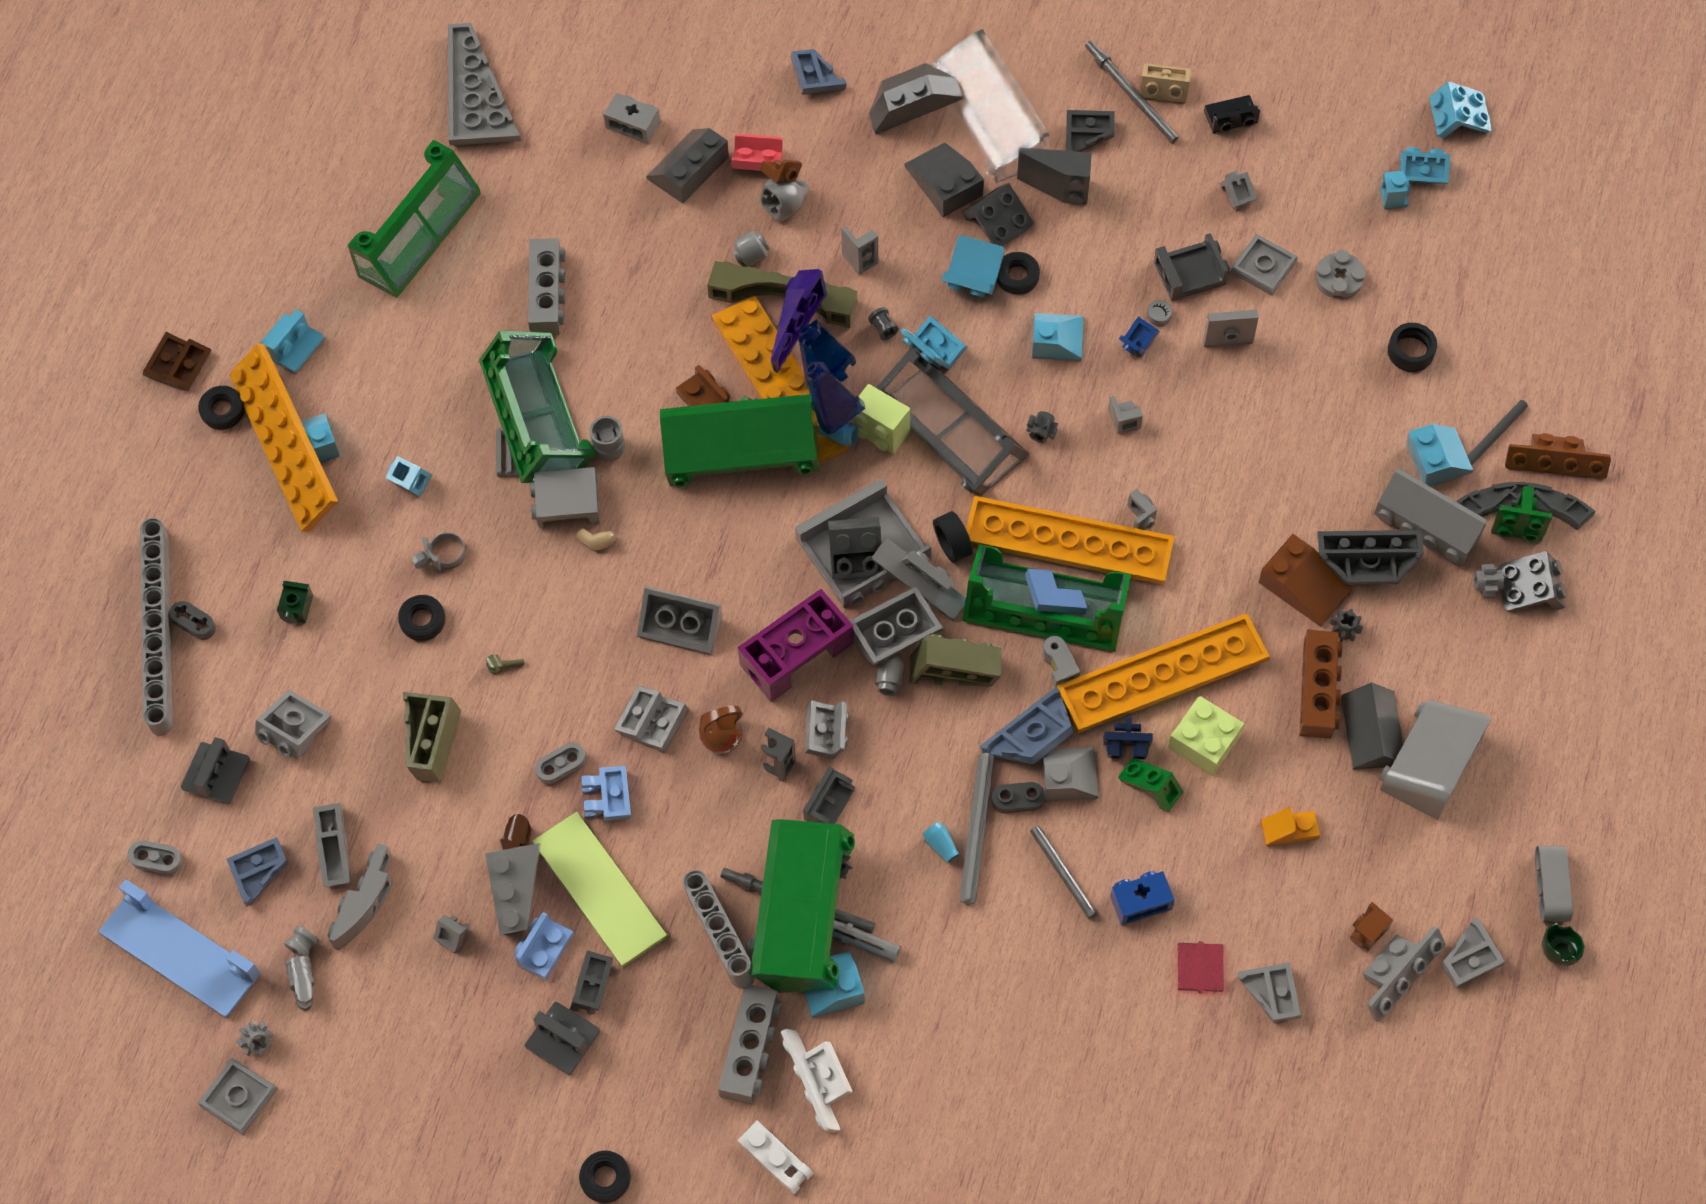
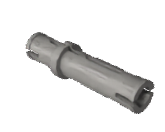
[832,920,901,962]

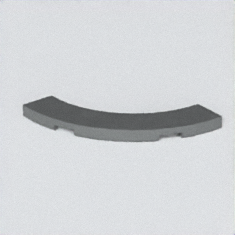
[1456,482,1596,530]

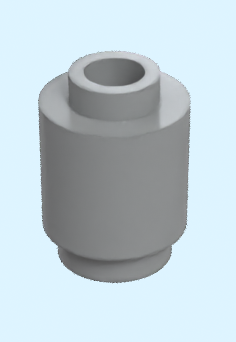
[876,655,905,696]

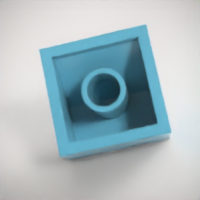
[1407,424,1473,486]

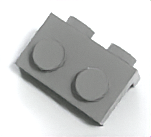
[805,701,849,759]

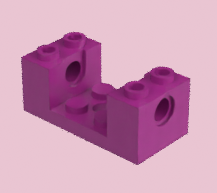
[738,589,854,702]

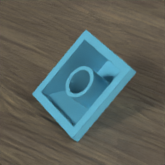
[1032,313,1084,361]
[301,413,340,463]
[804,951,865,1018]

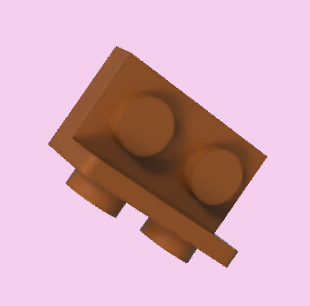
[676,365,730,406]

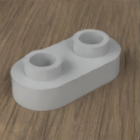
[535,743,586,784]
[128,841,183,875]

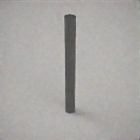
[1467,400,1528,466]

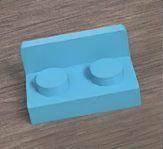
[1399,148,1451,184]

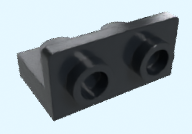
[1204,95,1260,133]

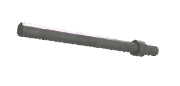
[1085,40,1179,144]
[720,867,876,933]

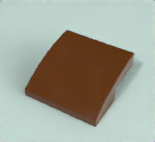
[143,332,211,391]

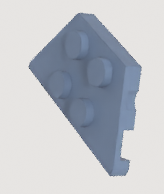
[980,687,1073,764]

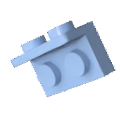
[514,912,574,980]

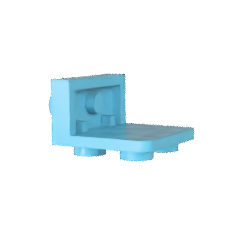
[1429,81,1491,138]
[942,235,1005,297]
[900,316,968,370]

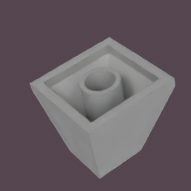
[1041,747,1098,801]

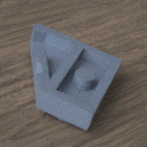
[790,49,847,95]
[226,837,288,907]

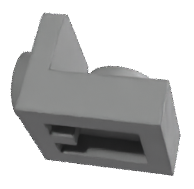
[1219,171,1257,208]

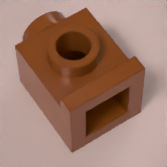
[1350,902,1393,951]

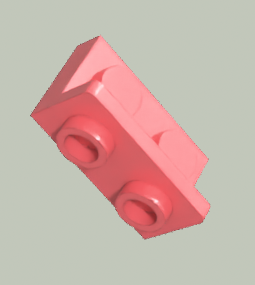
[731,134,783,171]

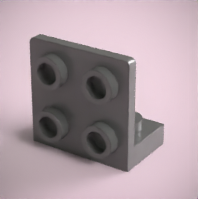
[962,183,1034,246]

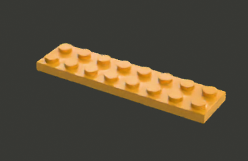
[711,295,849,464]
[229,343,338,532]
[966,495,1175,585]
[1057,613,1270,734]

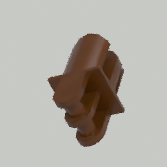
[500,814,532,850]

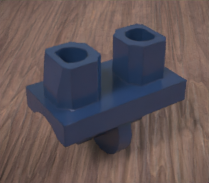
[1103,716,1153,760]

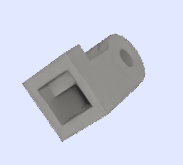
[1042,636,1080,688]

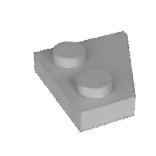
[1442,917,1505,988]
[1238,962,1301,1023]

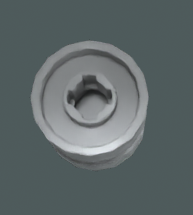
[590,416,625,461]

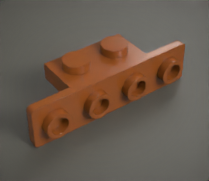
[1505,433,1611,479]

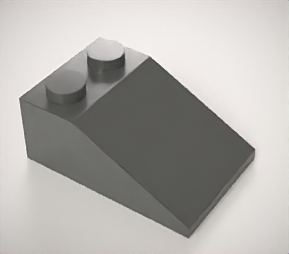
[904,143,984,217]
[1017,147,1092,205]

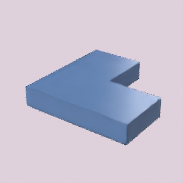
[1025,569,1087,615]

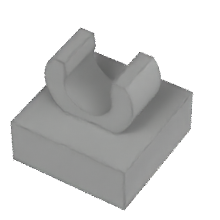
[433,915,469,953]

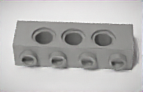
[528,238,566,335]
[718,985,782,1104]

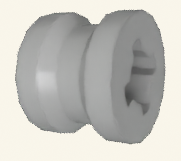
[284,926,319,956]

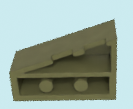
[909,634,1002,686]
[403,692,461,783]

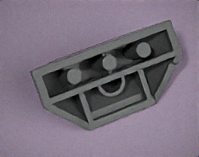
[869,63,963,134]
[1317,530,1424,584]

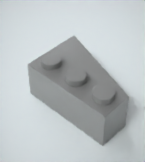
[485,843,541,935]

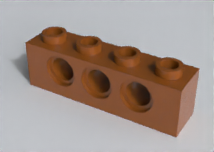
[1299,629,1343,738]

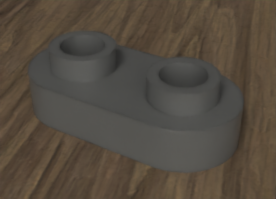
[991,782,1045,813]

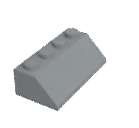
[1374,468,1488,566]

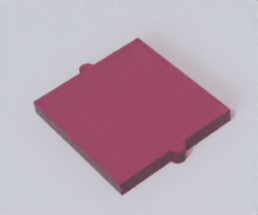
[1178,941,1224,994]

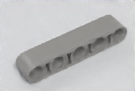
[682,870,755,989]

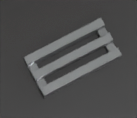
[496,428,519,477]

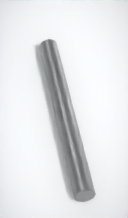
[1030,826,1097,919]

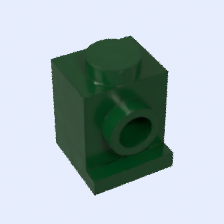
[277,581,313,624]

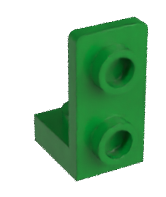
[1118,759,1183,812]

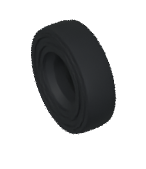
[997,252,1040,294]
[198,386,245,430]
[398,595,445,641]
[579,1150,631,1203]

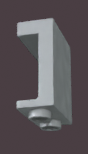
[530,467,600,528]

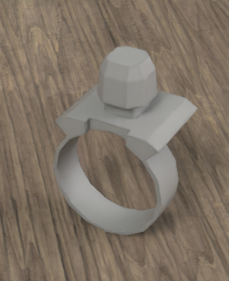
[412,532,466,573]

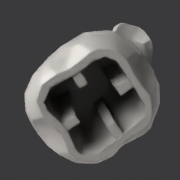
[760,178,808,221]

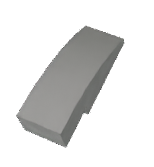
[313,803,351,887]

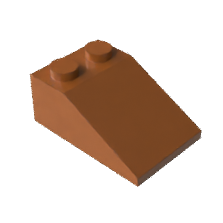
[1258,534,1352,627]

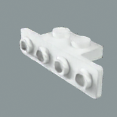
[781,1029,853,1133]

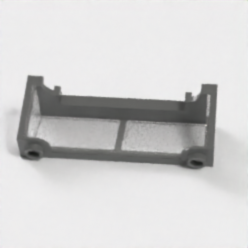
[876,348,1030,495]

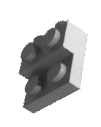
[255,690,331,759]

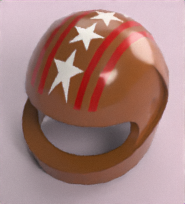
[699,706,743,754]

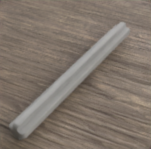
[959,753,994,905]

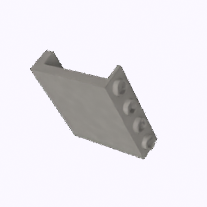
[795,478,931,608]

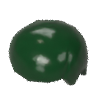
[1542,923,1585,966]

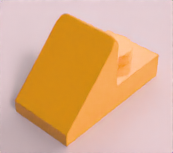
[1261,807,1320,846]

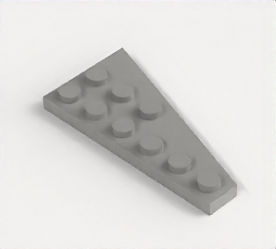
[448,23,521,146]

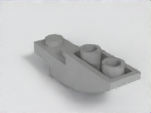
[328,843,393,949]

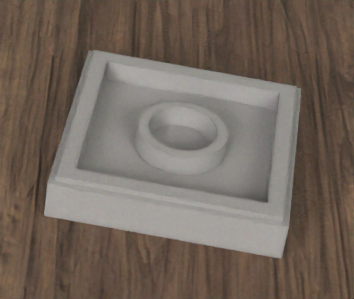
[1230,234,1298,296]
[197,1058,278,1135]

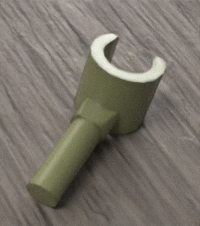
[486,654,524,674]

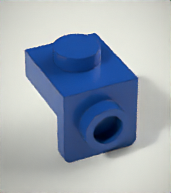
[1119,316,1160,355]

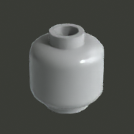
[732,231,770,267]

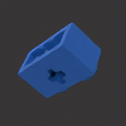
[1110,871,1175,925]

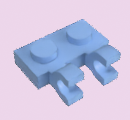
[581,765,631,821]

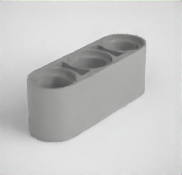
[1535,845,1573,922]

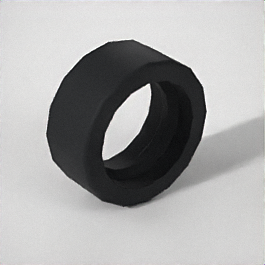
[1388,322,1437,372]
[933,511,973,563]

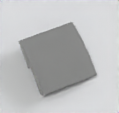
[614,686,688,753]

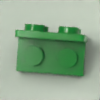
[1491,486,1552,542]

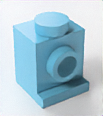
[1380,171,1410,209]
[385,456,432,497]

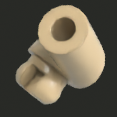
[576,528,616,551]

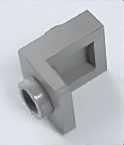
[1127,489,1157,531]

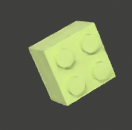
[851,384,910,454]
[1168,696,1245,776]

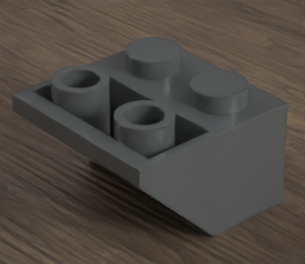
[828,517,883,579]

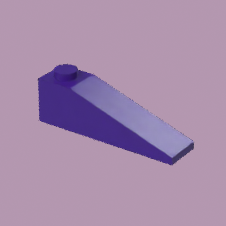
[771,269,827,373]

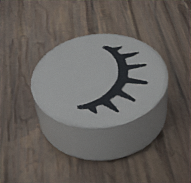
[1147,300,1172,326]

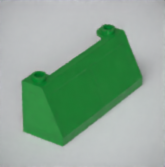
[660,394,820,487]
[750,819,855,993]

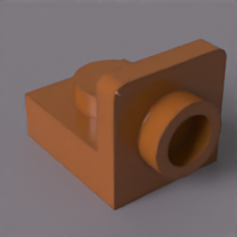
[760,160,802,184]

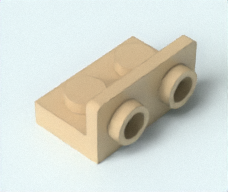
[1140,63,1191,103]

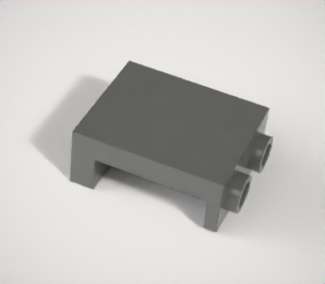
[1154,233,1230,301]

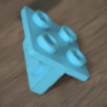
[260,309,324,373]

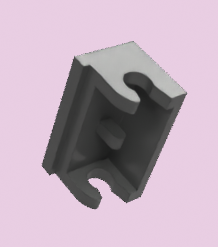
[761,728,796,782]
[803,766,855,824]
[569,950,613,1015]

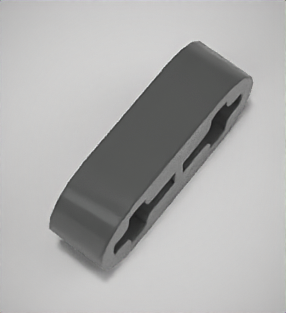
[170,601,216,640]

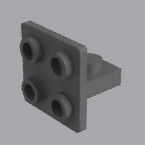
[181,737,250,804]
[525,1002,600,1075]

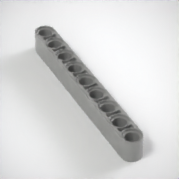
[140,518,173,735]

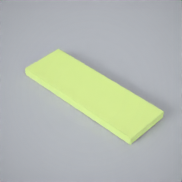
[532,812,668,969]

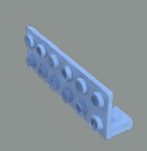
[99,879,261,1017]

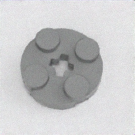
[1315,250,1366,299]

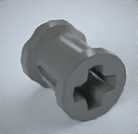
[868,307,899,340]

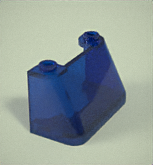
[799,319,866,435]

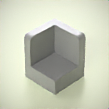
[1108,396,1143,434]

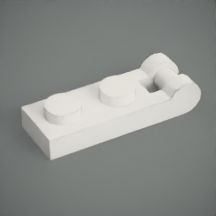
[738,1120,814,1195]

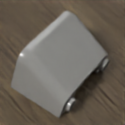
[1379,699,1491,820]

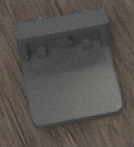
[1498,551,1567,612]

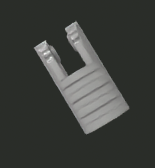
[285,956,315,1010]

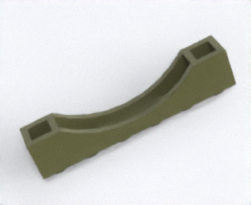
[707,261,858,328]

